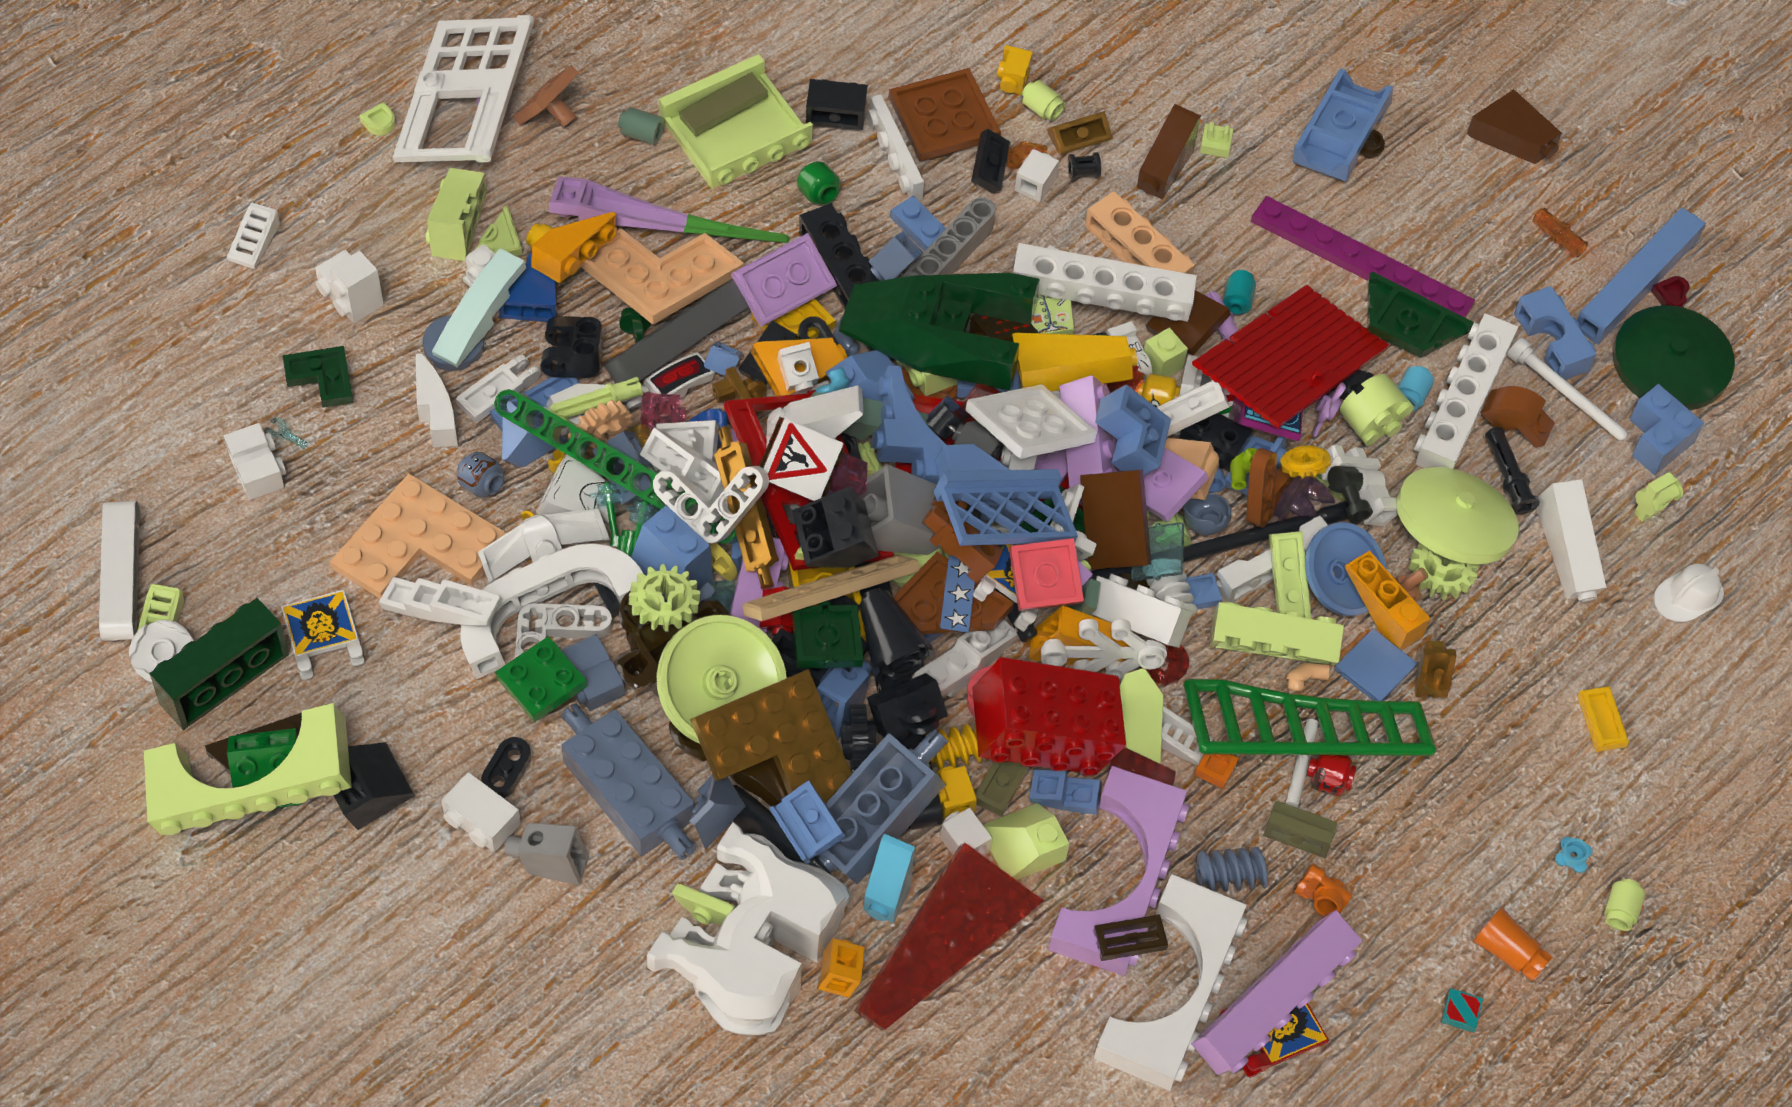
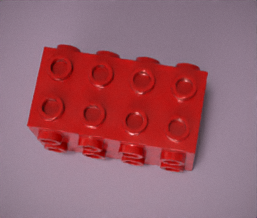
[972,657,1126,776]

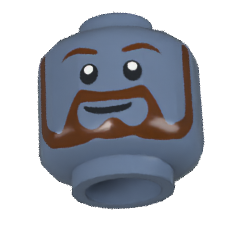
[457,452,504,498]

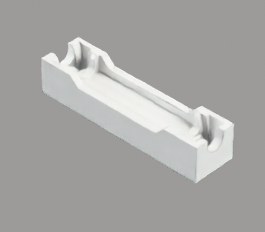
[1216,516,1328,603]

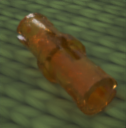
[1532,208,1588,257]

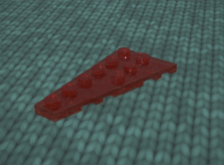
[854,843,1044,1031]

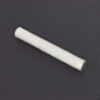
[1286,719,1319,808]

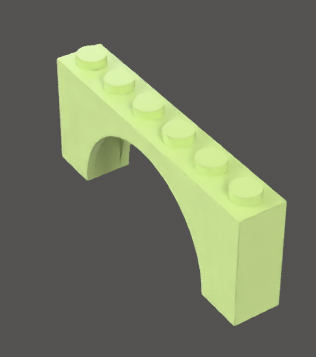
[144,703,352,835]

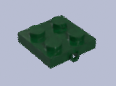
[791,601,864,668]

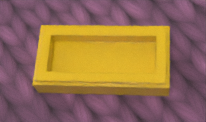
[1577,686,1629,752]

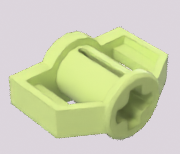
[1634,472,1683,522]

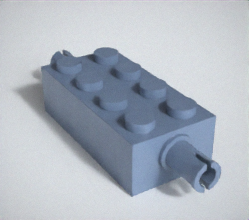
[561,703,697,860]
[818,730,948,885]

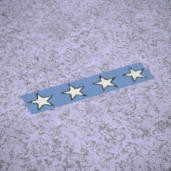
[940,555,975,633]

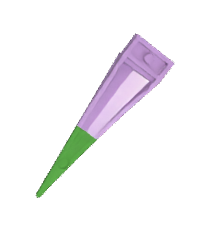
[549,176,789,243]

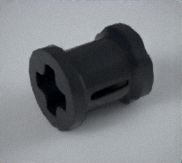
[1068,152,1101,181]

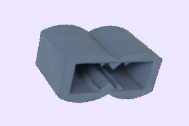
[561,634,625,711]

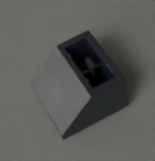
[792,486,879,568]
[333,742,415,830]

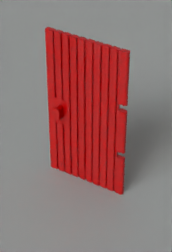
[1192,285,1390,429]

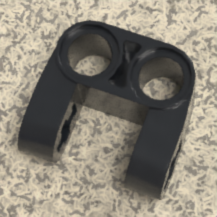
[540,316,603,378]

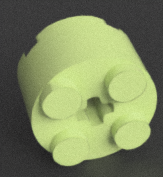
[1340,374,1414,446]

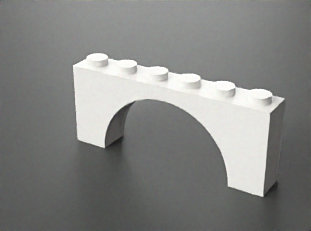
[1094,874,1248,1091]

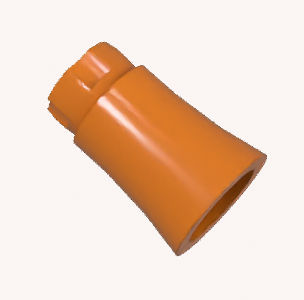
[1472,906,1553,982]

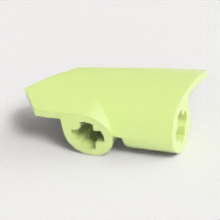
[1115,668,1163,765]

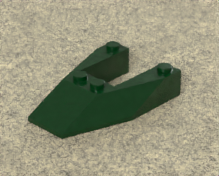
[839,273,1040,390]

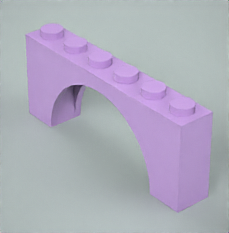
[1048,766,1190,976]

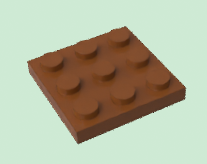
[888,68,1001,162]

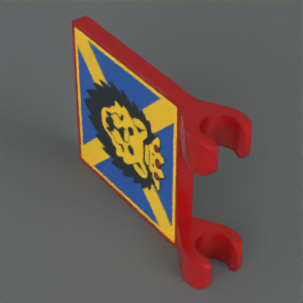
[1219,1003,1329,1078]

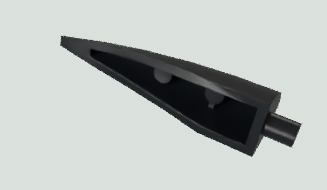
[730,785,832,875]

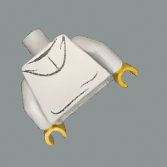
[518,449,617,526]

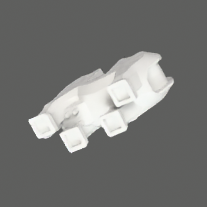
[647,822,850,1036]

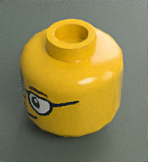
[1136,374,1181,407]

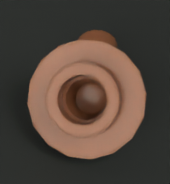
[1396,567,1428,602]

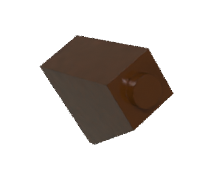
[1467,89,1562,164]
[1137,104,1201,200]

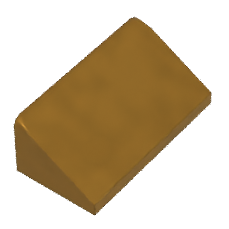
[1047,111,1113,155]

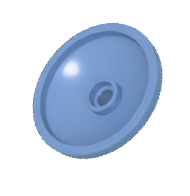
[1305,522,1387,616]

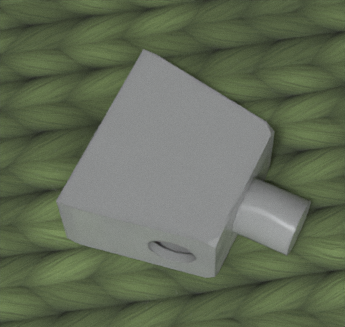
[505,823,589,886]

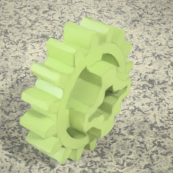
[1409,542,1479,600]
[629,564,700,632]

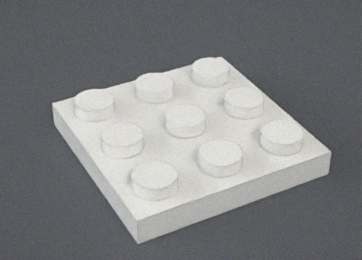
[966,384,1097,459]

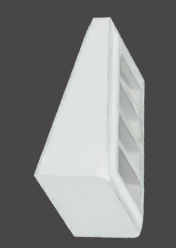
[227,203,280,269]
[1161,706,1213,766]

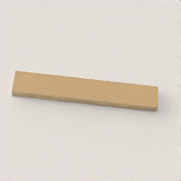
[742,555,919,621]

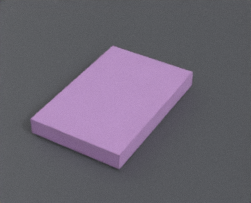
[731,233,837,327]

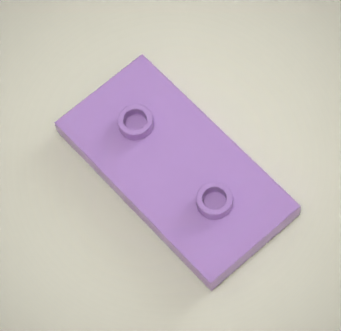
[1112,436,1209,522]

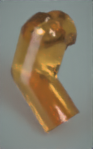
[1006,141,1047,169]

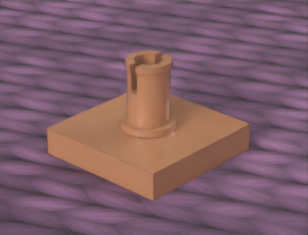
[512,65,579,127]

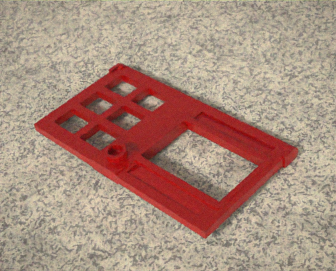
[723,390,894,571]

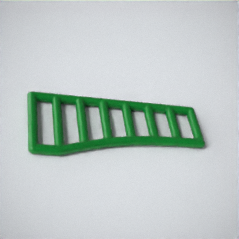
[1183,679,1436,756]

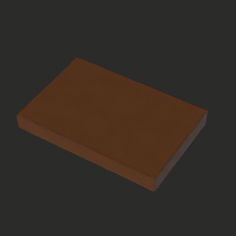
[1080,469,1152,569]

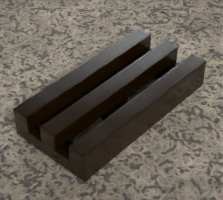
[1093,914,1168,961]

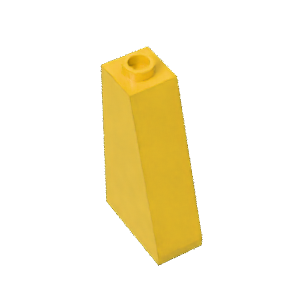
[1012,333,1137,392]

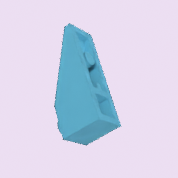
[863,834,915,923]

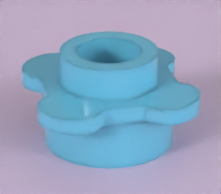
[1555,837,1592,873]

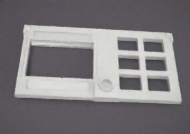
[393,15,535,163]

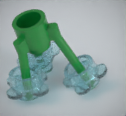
[589,482,661,557]

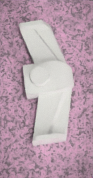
[478,508,610,584]

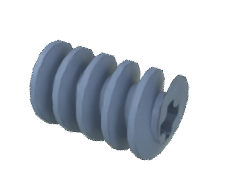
[1195,846,1268,892]

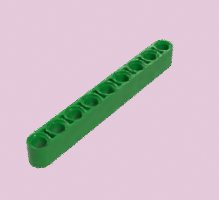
[494,389,738,544]

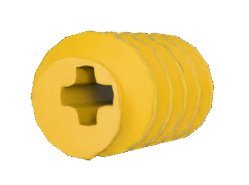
[925,723,992,770]

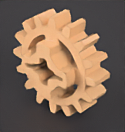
[568,400,633,458]

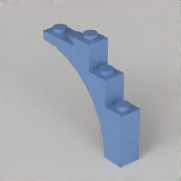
[872,365,1035,523]

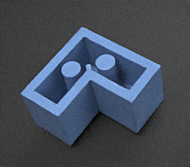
[1630,384,1704,476]
[1095,385,1171,475]

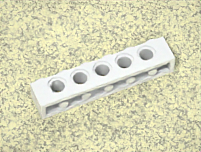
[1013,243,1197,322]
[1414,313,1518,469]

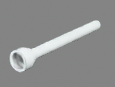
[1507,337,1627,440]

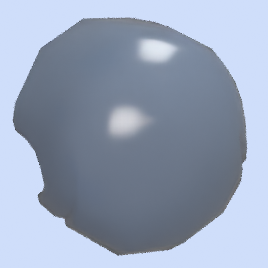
[1183,493,1231,536]

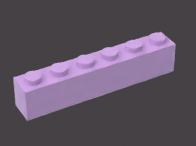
[1191,910,1362,1075]

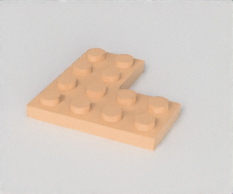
[580,228,745,324]
[330,473,506,599]

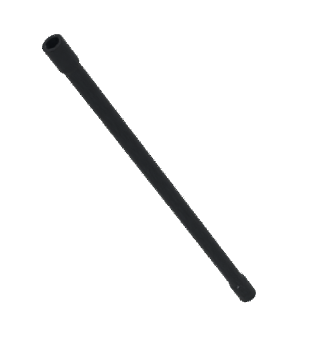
[1087,501,1349,581]

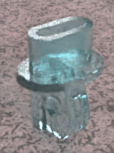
[709,580,735,613]

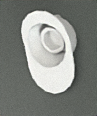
[1654,564,1724,622]

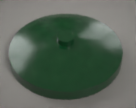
[1613,305,1735,410]

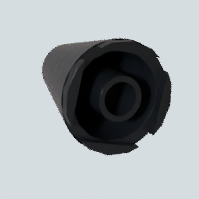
[859,588,936,682]

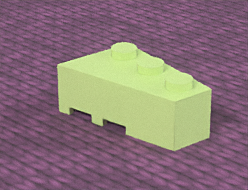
[426,168,487,261]

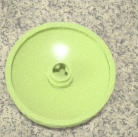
[1396,467,1519,564]
[657,615,787,744]

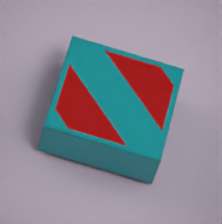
[1441,988,1483,1033]

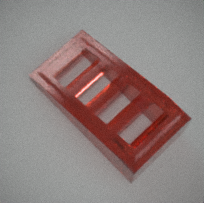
[1107,747,1176,786]

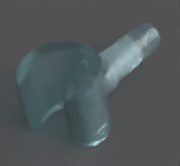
[264,418,308,449]

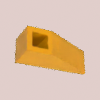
[531,212,617,283]
[1345,550,1431,650]

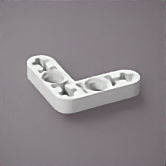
[653,466,769,543]
[514,603,612,659]

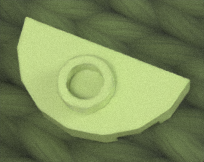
[672,884,735,925]

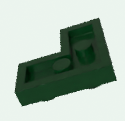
[282,346,353,408]

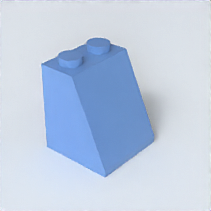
[631,505,713,602]

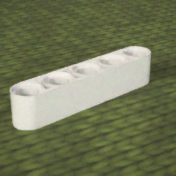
[99,501,140,641]

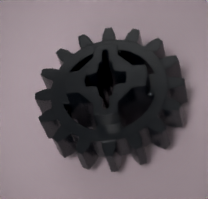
[841,704,876,774]

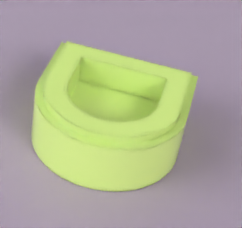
[359,102,395,136]

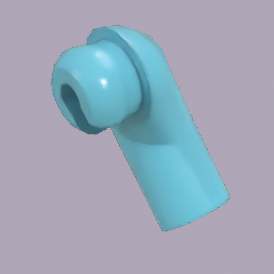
[816,368,850,393]

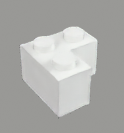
[315,250,383,324]

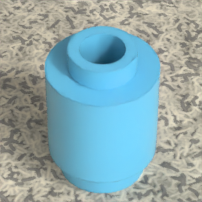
[1398,366,1434,412]

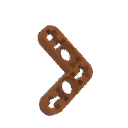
[1246,448,1300,528]

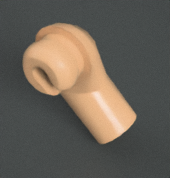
[1286,663,1329,691]

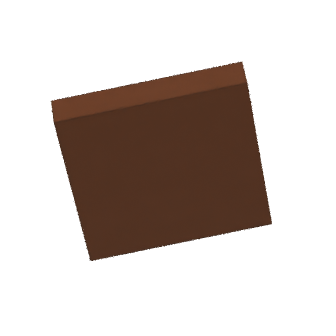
[1146,290,1231,356]

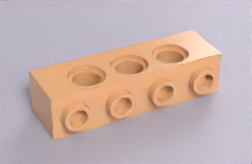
[1085,191,1195,275]

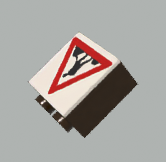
[755,417,844,501]

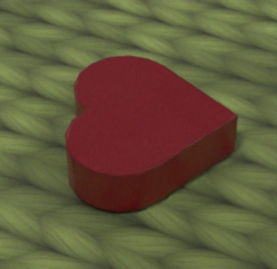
[1651,276,1690,308]

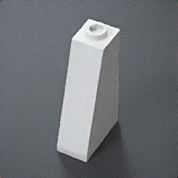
[1536,479,1607,602]

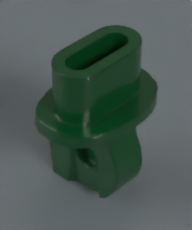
[619,307,651,343]

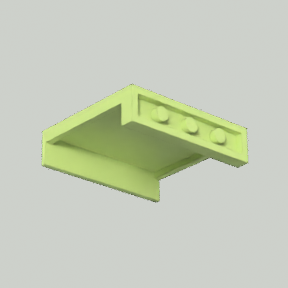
[659,54,813,189]

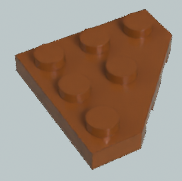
[893,552,1014,634]

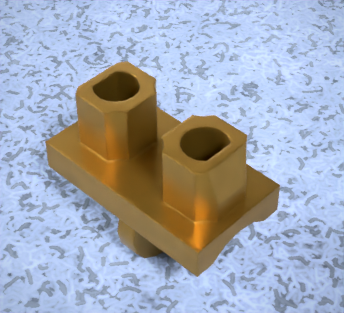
[712,366,767,425]
[1414,641,1457,698]

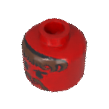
[1306,755,1357,796]

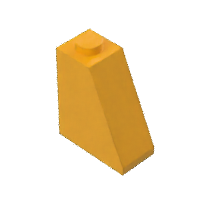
[751,338,848,396]
[1029,605,1130,669]

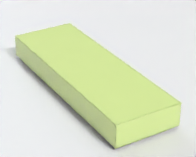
[1269,531,1312,619]

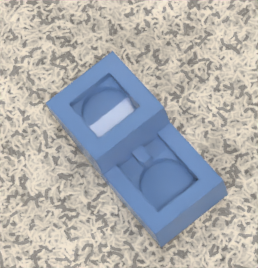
[1029,769,1102,815]

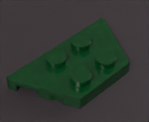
[1368,271,1474,358]

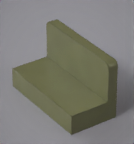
[1263,801,1337,858]

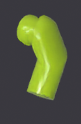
[1230,447,1257,490]

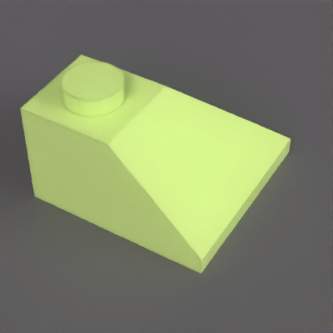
[983,803,1070,884]

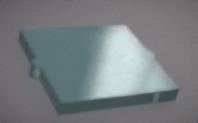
[1131,522,1184,581]

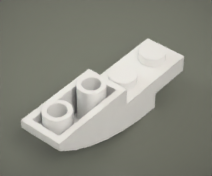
[913,620,1018,697]

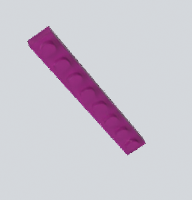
[1251,196,1475,318]

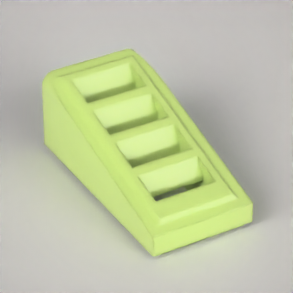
[137,584,185,645]

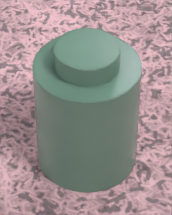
[618,107,665,145]

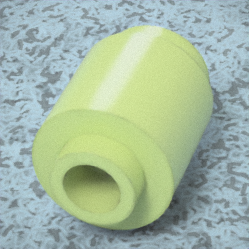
[1022,80,1065,121]
[1604,879,1646,931]

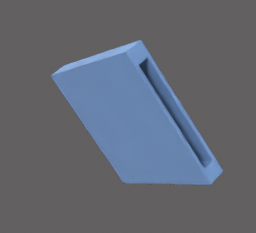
[1334,629,1418,701]

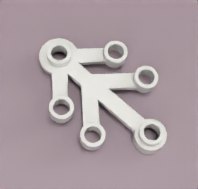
[1041,619,1167,680]

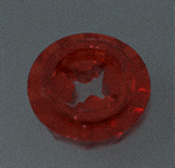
[1139,639,1189,686]

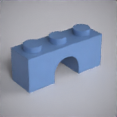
[1514,286,1597,380]

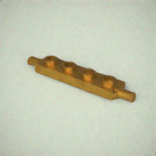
[714,426,779,589]

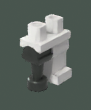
[1320,445,1398,526]

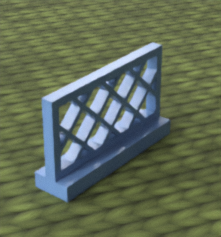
[933,469,1078,546]

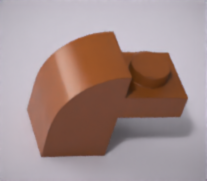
[1481,386,1555,448]

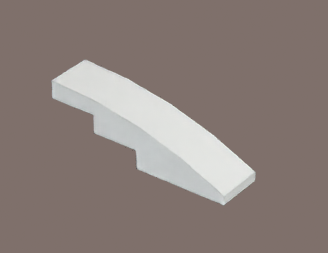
[640,427,730,511]
[379,577,502,625]

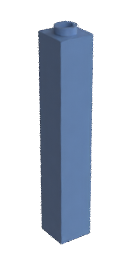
[1577,207,1706,345]

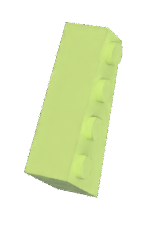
[1208,602,1344,666]

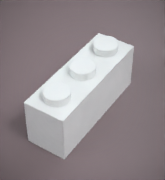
[1092,574,1192,648]

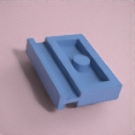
[769,780,846,864]

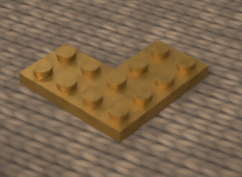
[690,669,852,804]

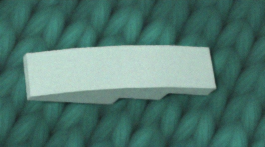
[432,248,526,367]

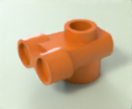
[1293,863,1352,916]

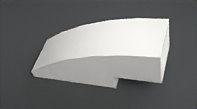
[416,354,458,447]

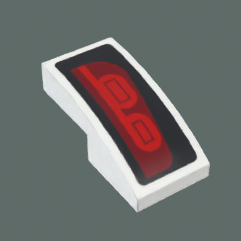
[644,352,715,404]

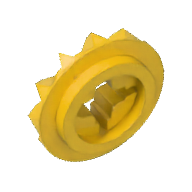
[1280,445,1331,479]

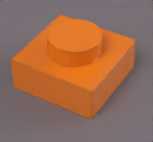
[1194,754,1239,790]

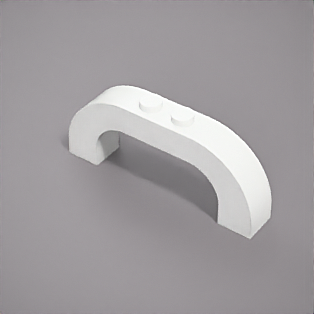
[461,544,643,679]

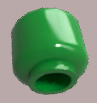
[797,161,841,205]

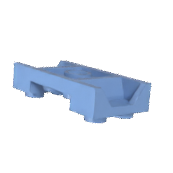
[1293,68,1393,182]

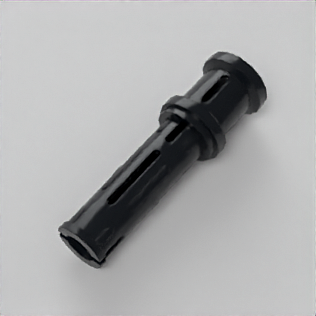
[1485,427,1540,515]

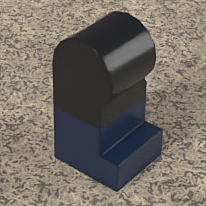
[926,395,970,439]

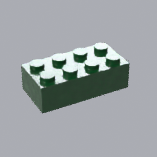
[149,598,289,731]

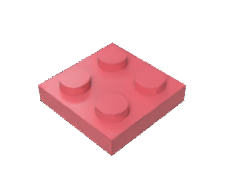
[1009,538,1084,611]

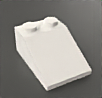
[766,385,863,448]

